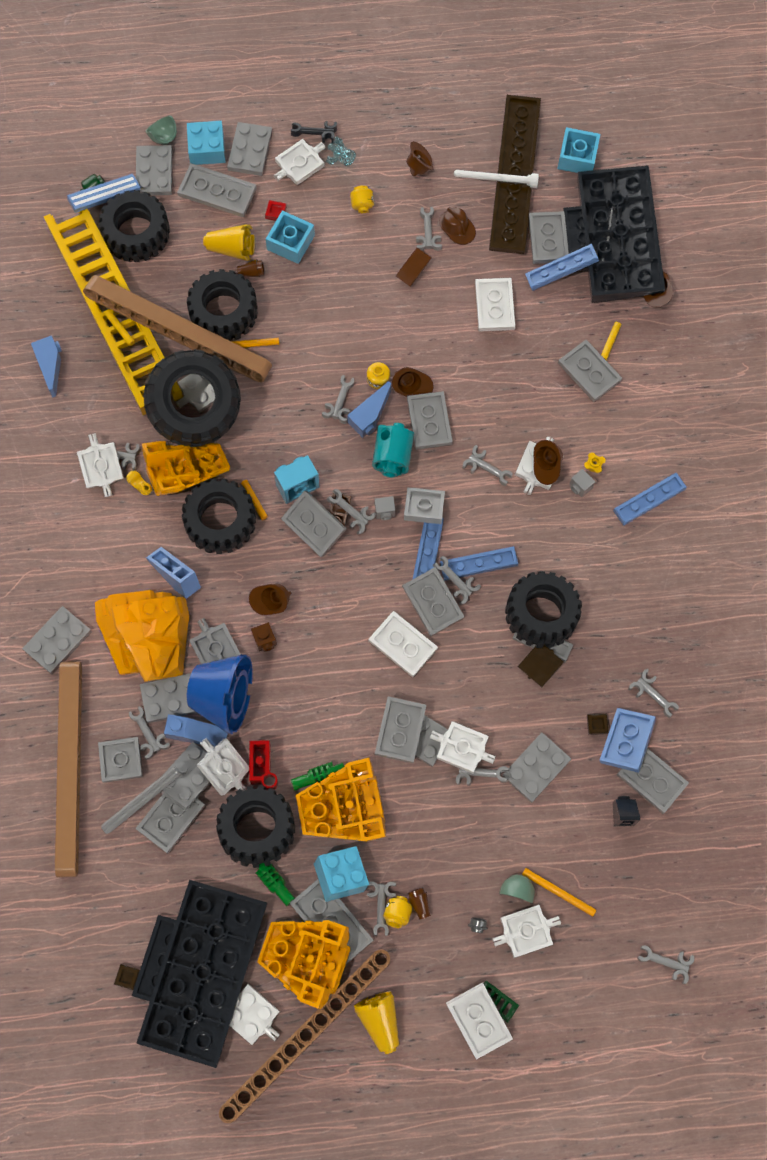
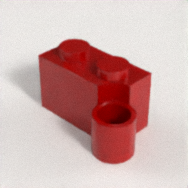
[249,740,278,790]

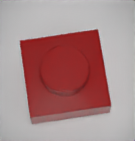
[265,200,287,221]

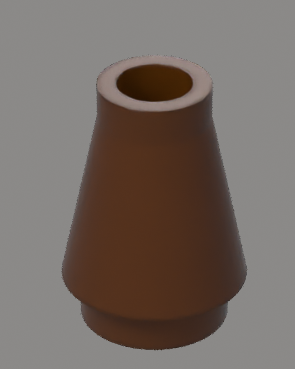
[237,259,265,277]
[408,887,431,920]

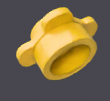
[584,452,606,473]

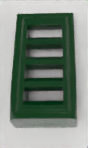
[483,980,519,1023]

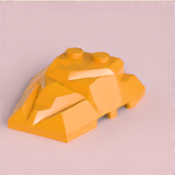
[142,441,230,496]
[95,590,172,675]
[111,596,189,682]
[296,758,386,842]
[257,920,350,1009]

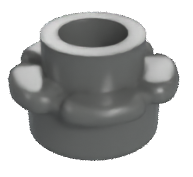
[468,917,488,933]

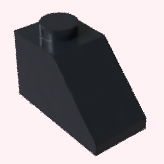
[612,796,640,826]

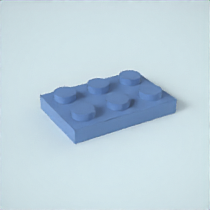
[600,708,656,773]

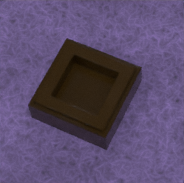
[586,713,609,735]
[114,964,140,990]

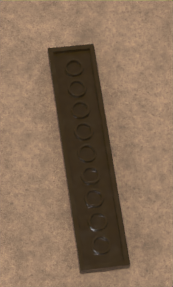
[489,94,541,254]

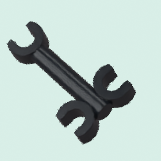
[291,121,337,144]

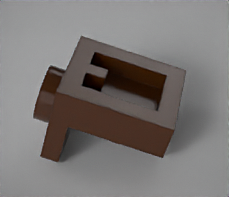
[251,622,277,652]

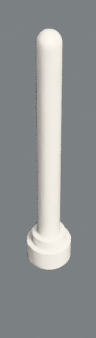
[454,170,539,188]

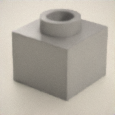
[569,469,595,497]
[374,496,395,520]

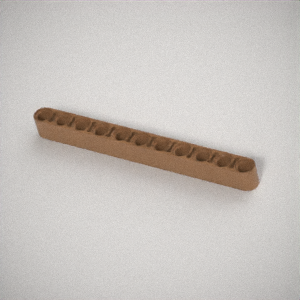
[83,275,272,382]
[55,661,82,877]
[219,949,390,1123]

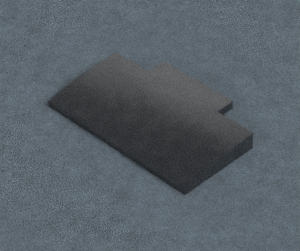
[563,165,665,303]
[132,880,268,1068]

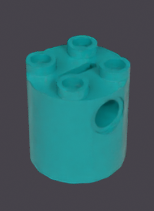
[372,423,414,478]

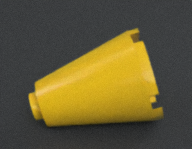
[203,224,255,261]
[354,991,399,1054]

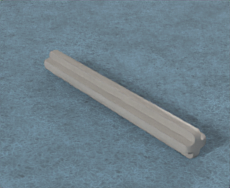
[101,767,181,834]

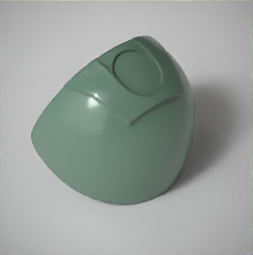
[145,115,177,145]
[499,874,535,904]

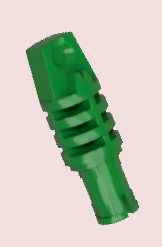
[291,761,345,791]
[255,863,295,907]

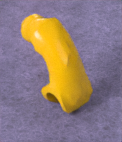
[126,471,152,495]

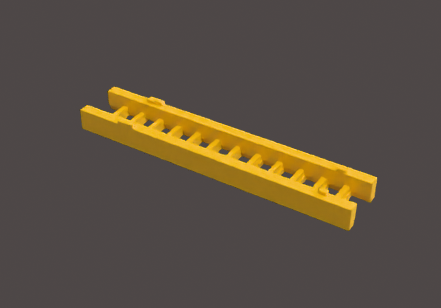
[43,209,183,415]

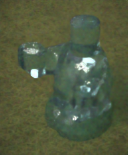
[326,137,356,166]

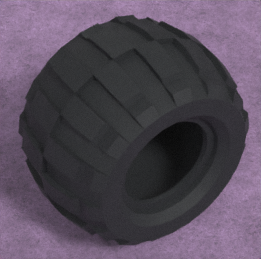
[143,349,241,447]

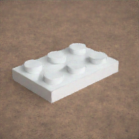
[475,278,515,331]
[368,611,438,677]
[446,982,513,1060]

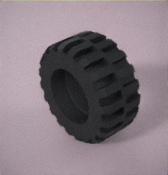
[99,190,170,262]
[187,269,258,341]
[182,478,256,554]
[505,571,582,649]
[216,785,295,868]

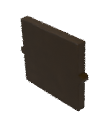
[517,645,564,688]

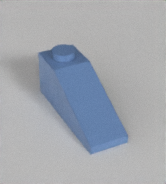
[31,336,62,398]
[347,381,391,438]
[146,547,201,599]
[164,714,228,747]

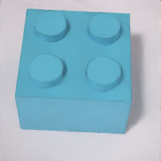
[187,121,226,165]
[557,127,600,173]
[266,211,315,264]
[274,455,320,504]
[314,846,369,902]

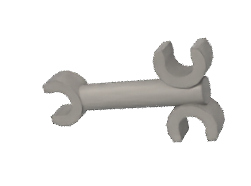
[416,207,442,251]
[322,375,354,424]
[117,443,141,471]
[462,445,513,486]
[327,489,376,535]
[433,556,481,605]
[628,669,679,718]
[129,706,171,760]
[456,766,509,786]
[367,881,396,936]
[637,946,694,984]

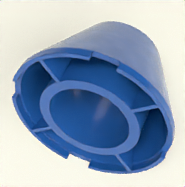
[187,655,253,734]

